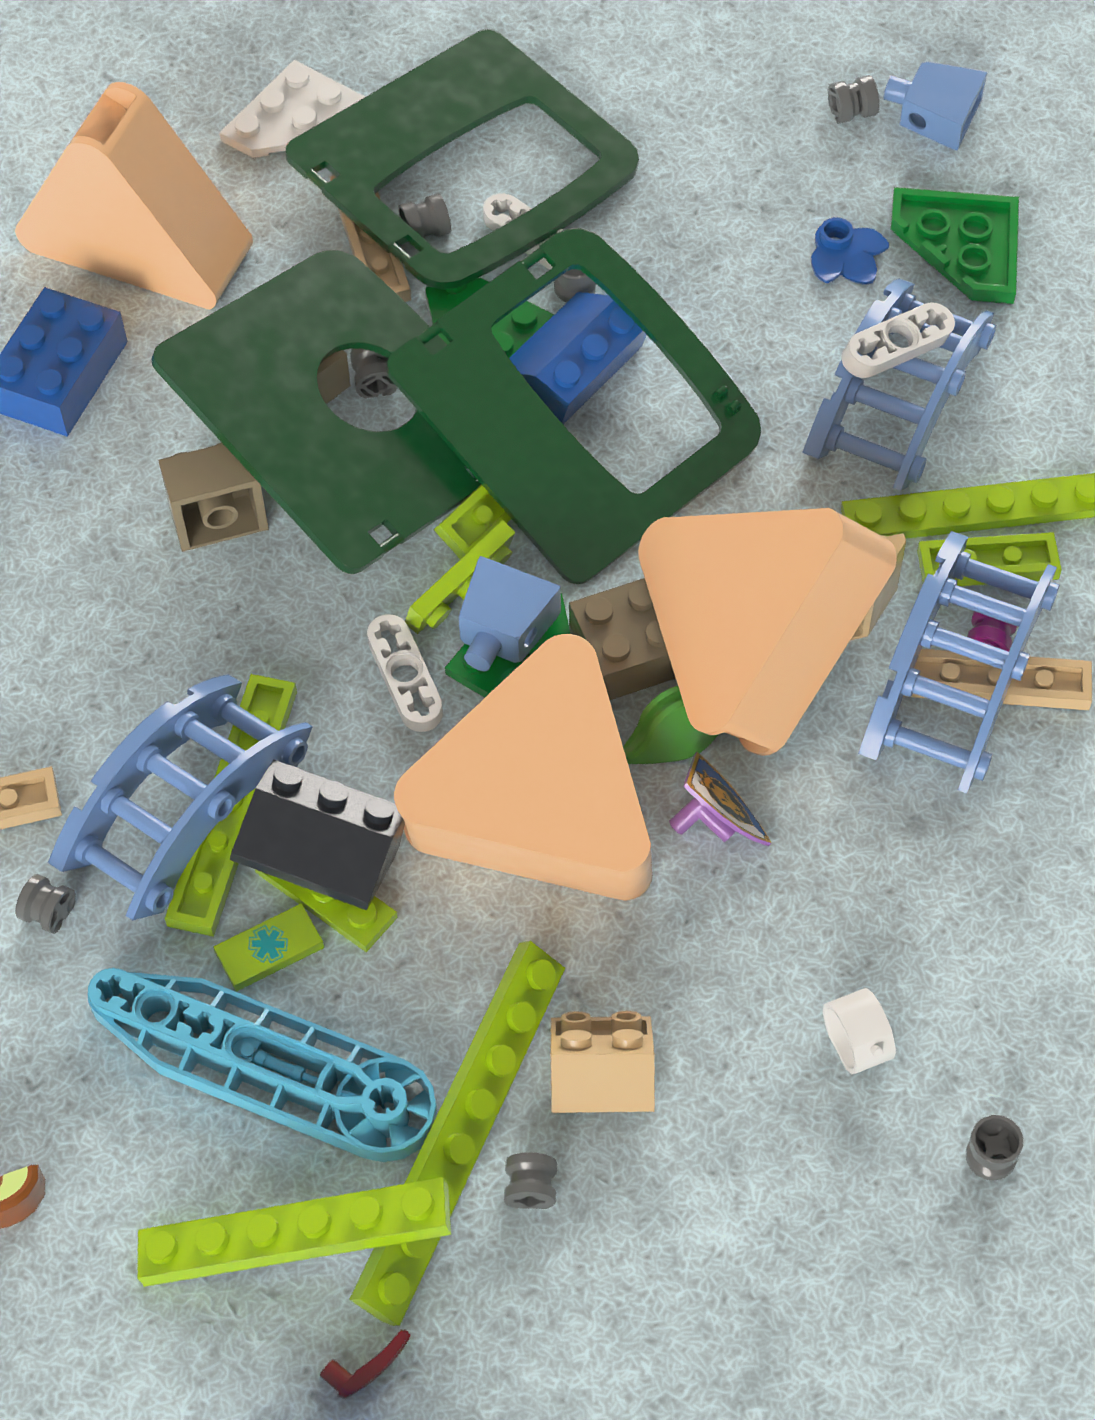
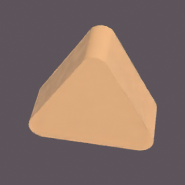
[15,82,253,310]
[638,508,897,756]
[394,634,653,901]

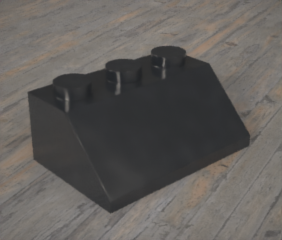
[230,759,405,910]

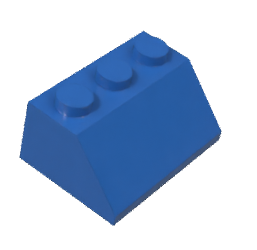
[509,292,646,424]

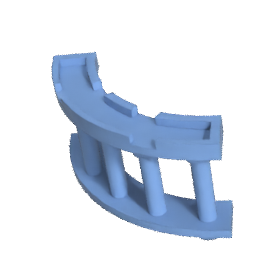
[802,279,996,491]
[858,531,1060,793]
[48,674,313,921]

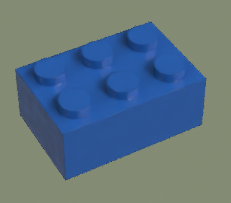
[0,287,128,437]

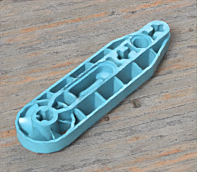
[87,968,437,1162]

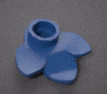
[811,217,890,285]

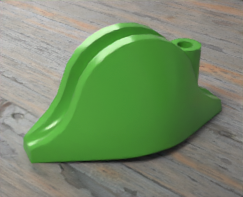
[623,686,719,764]

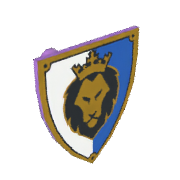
[669,752,771,846]

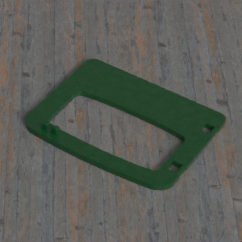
[285,29,639,290]
[386,228,761,584]

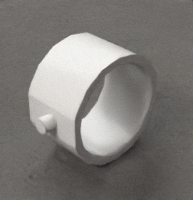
[823,988,896,1074]

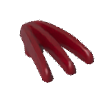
[319,1329,410,1399]

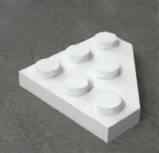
[220,60,365,158]

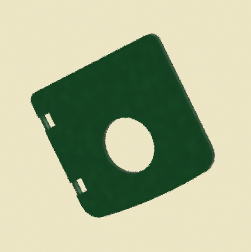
[151,250,481,574]

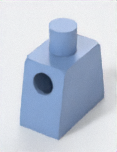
[884,62,987,151]
[459,556,561,671]

